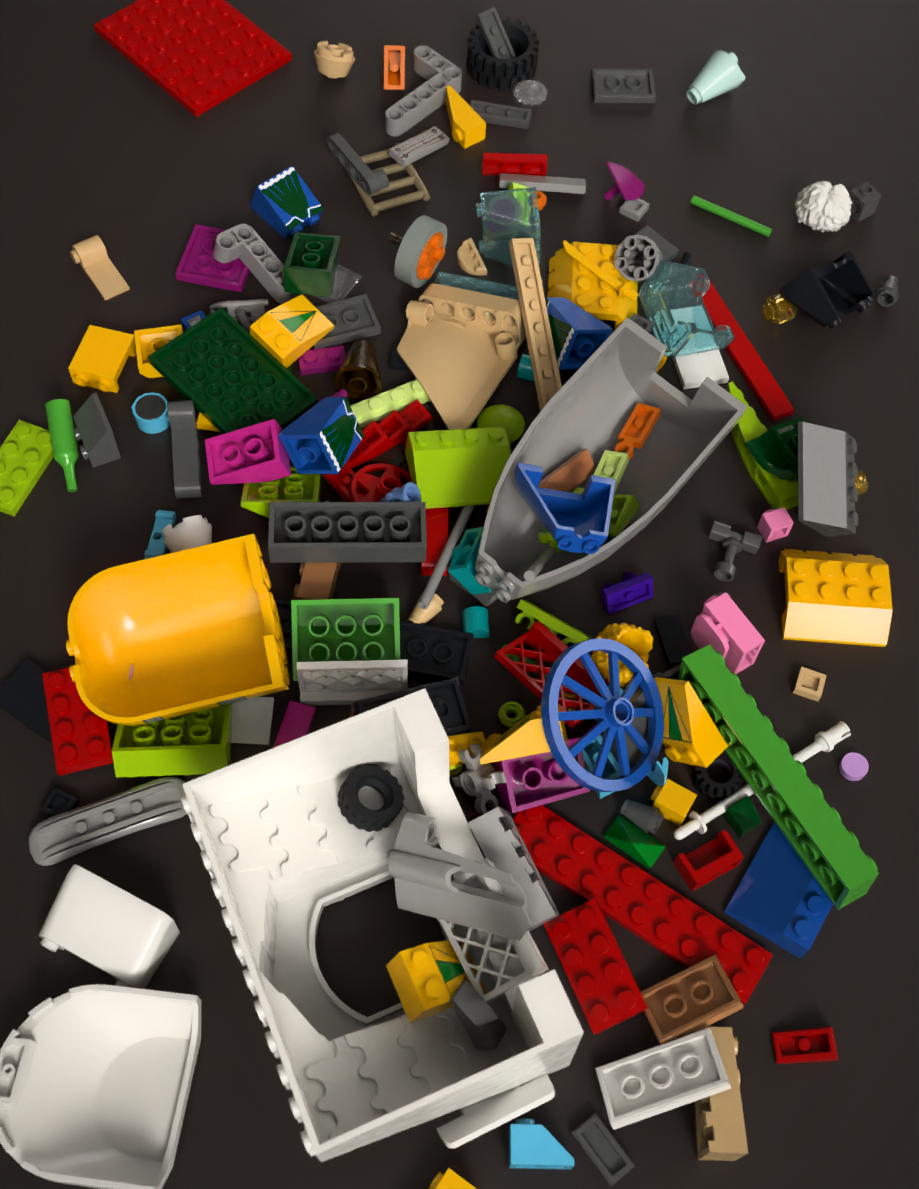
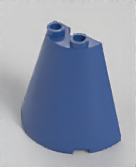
[515,462,616,554]

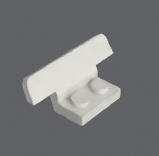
[437,1073,555,1148]

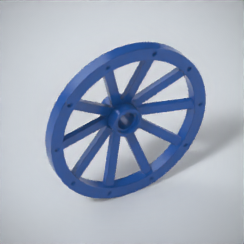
[541,638,664,792]

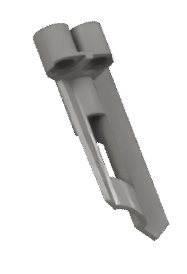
[388,812,532,941]

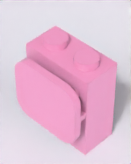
[691,593,765,674]

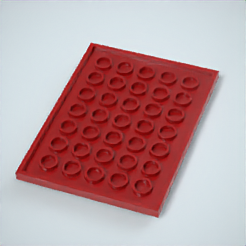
[94,0,292,117]

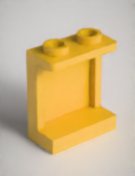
[68,325,137,393]

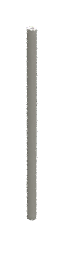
[418,505,475,609]

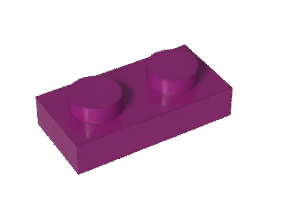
[298,345,346,376]

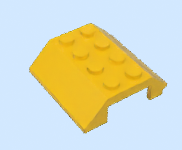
[547,242,638,331]
[779,549,893,647]

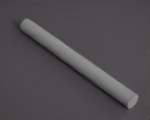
[524,546,556,581]

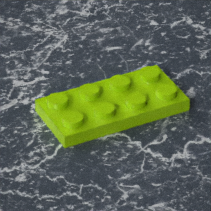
[0,420,54,517]

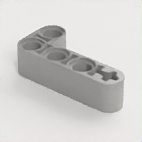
[213,224,294,304]

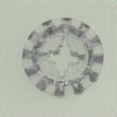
[514,80,547,107]

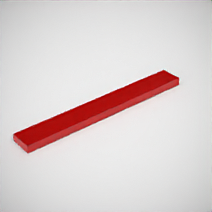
[685,275,794,422]

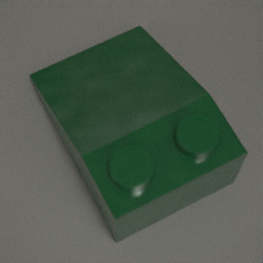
[284,232,340,297]

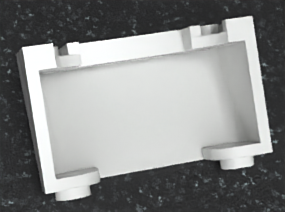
[39,864,180,989]

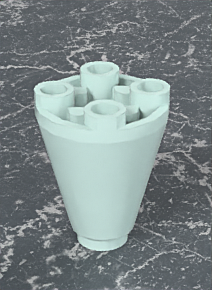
[686,50,745,105]

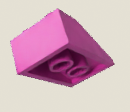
[205,419,291,485]

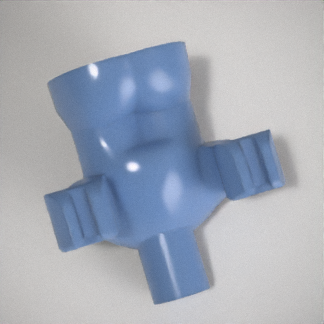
[380,482,421,502]

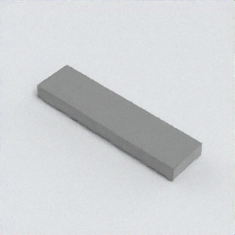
[499,173,586,194]

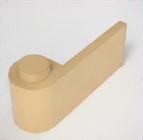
[70,235,130,301]

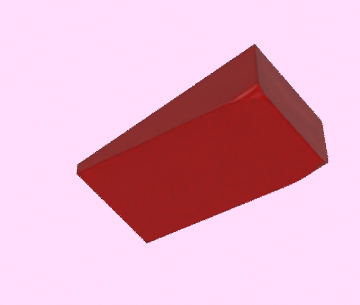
[772,1026,838,1064]

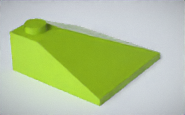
[241,466,321,518]

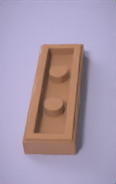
[538,449,596,492]

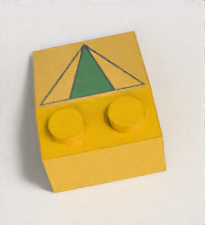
[250,294,334,368]
[654,677,728,768]
[480,705,567,764]
[386,940,487,1023]

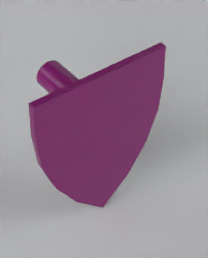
[604,162,645,201]

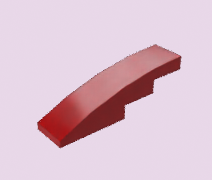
[346,399,433,469]

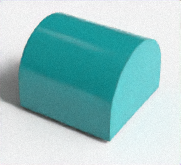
[517,354,535,382]
[462,606,489,638]

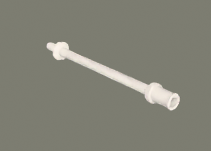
[674,721,851,840]

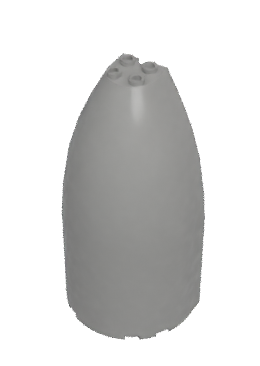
[475,317,748,603]

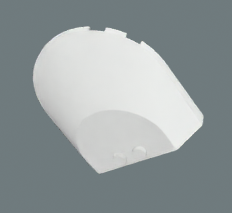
[0,984,201,1189]

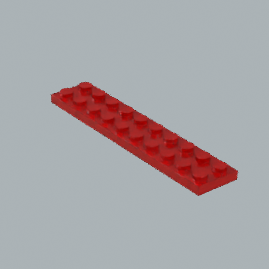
[513,805,773,1006]

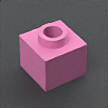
[757,507,794,543]

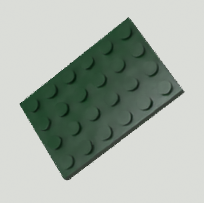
[148,307,318,434]

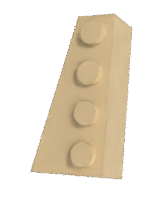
[694,1027,748,1161]

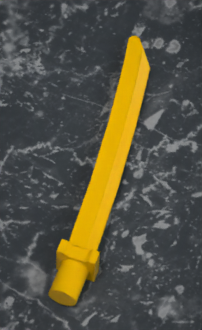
[563,240,639,301]

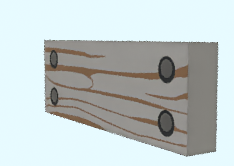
[389,126,449,167]

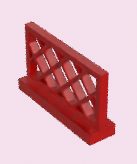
[494,621,610,728]

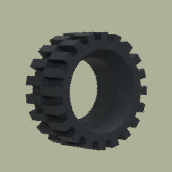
[466,17,539,91]

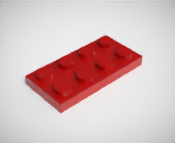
[42,668,113,776]
[544,898,649,1035]

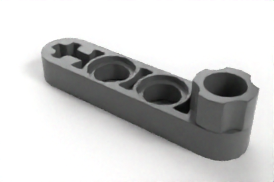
[326,132,389,196]

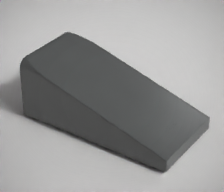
[450,980,507,1051]

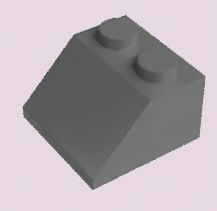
[73,393,121,468]

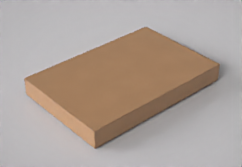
[641,955,744,1045]

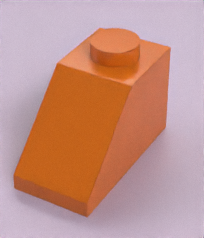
[384,45,405,90]

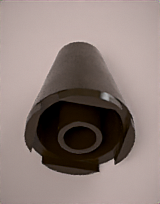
[334,340,382,403]

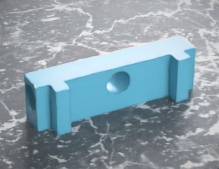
[144,510,177,559]

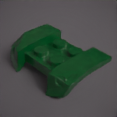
[745,417,810,481]

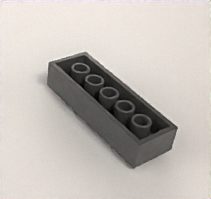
[268,502,427,563]

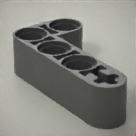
[167,400,202,499]

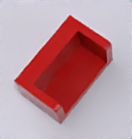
[673,829,744,892]

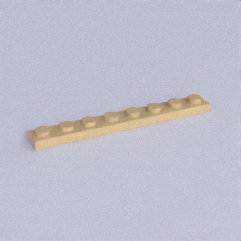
[508,238,562,412]

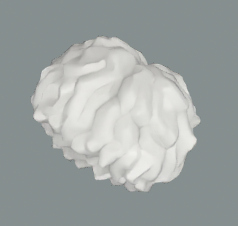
[795,181,852,232]

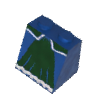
[250,166,324,239]
[545,298,612,370]
[278,397,364,474]

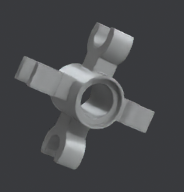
[451,744,507,814]

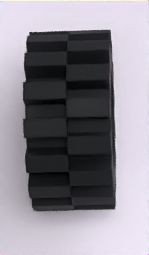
[691,752,744,801]

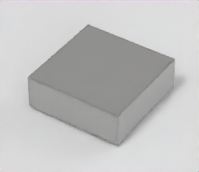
[619,199,649,222]

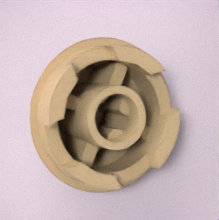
[314,41,355,79]

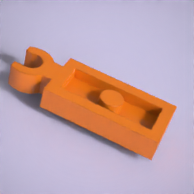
[615,403,661,460]

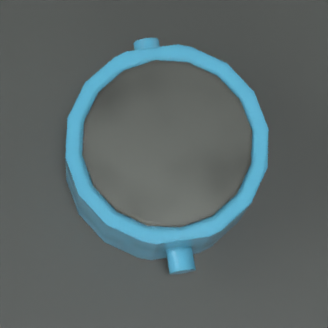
[131,392,170,434]

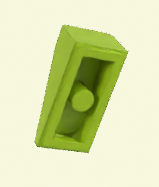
[608,495,640,537]

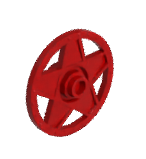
[350,463,412,502]

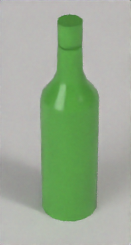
[45,399,79,492]

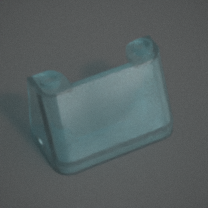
[476,187,541,270]
[640,260,735,358]

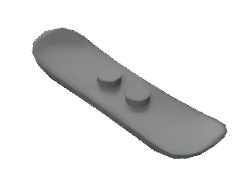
[28,776,187,866]

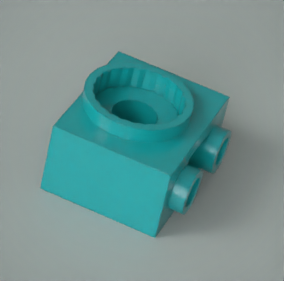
[447,527,492,595]

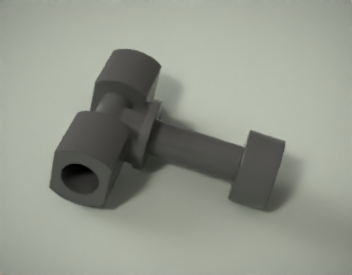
[708,520,762,582]

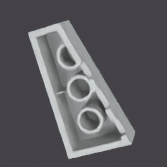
[468,807,560,931]

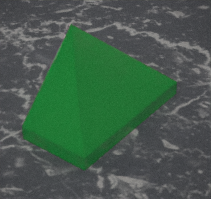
[603,815,666,870]

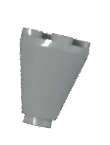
[614,235,663,282]

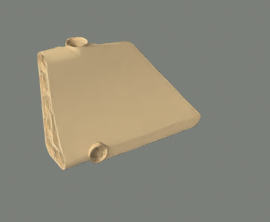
[397,283,526,430]

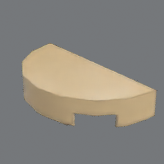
[457,238,487,276]

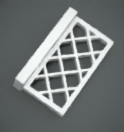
[296,660,408,705]
[439,858,549,1003]

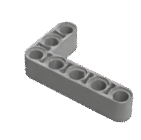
[385,45,462,136]

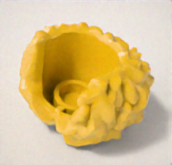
[591,622,653,689]

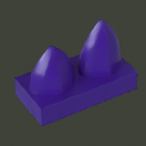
[601,572,654,615]

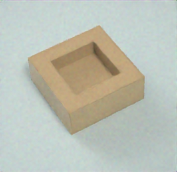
[793,667,827,702]

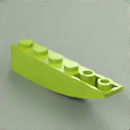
[726,381,798,510]

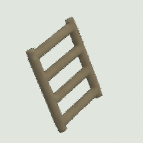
[347,143,431,216]

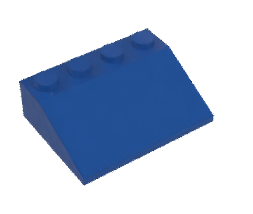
[724,821,833,959]

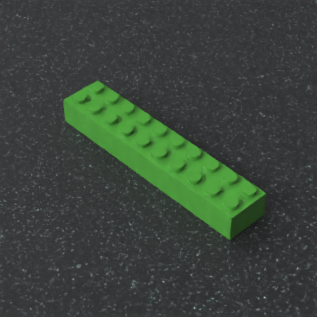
[678,644,879,910]

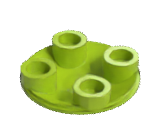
[477,404,525,445]

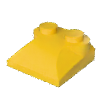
[134,325,183,378]

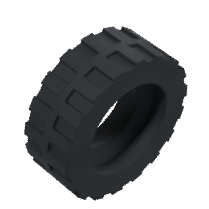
[337,765,405,832]

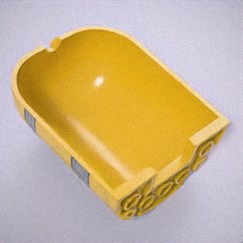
[66,534,290,726]

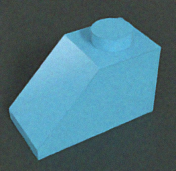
[509,1119,574,1170]

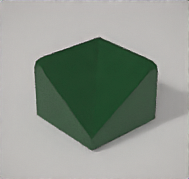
[723,796,762,838]

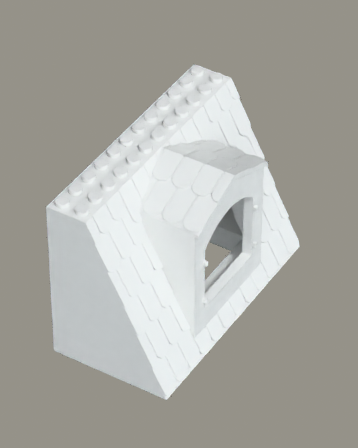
[181,688,584,1162]

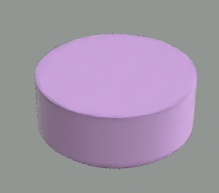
[839,752,869,781]

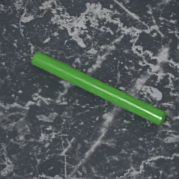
[690,195,773,237]

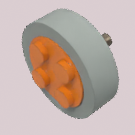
[388,215,447,288]

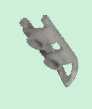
[209,299,268,322]

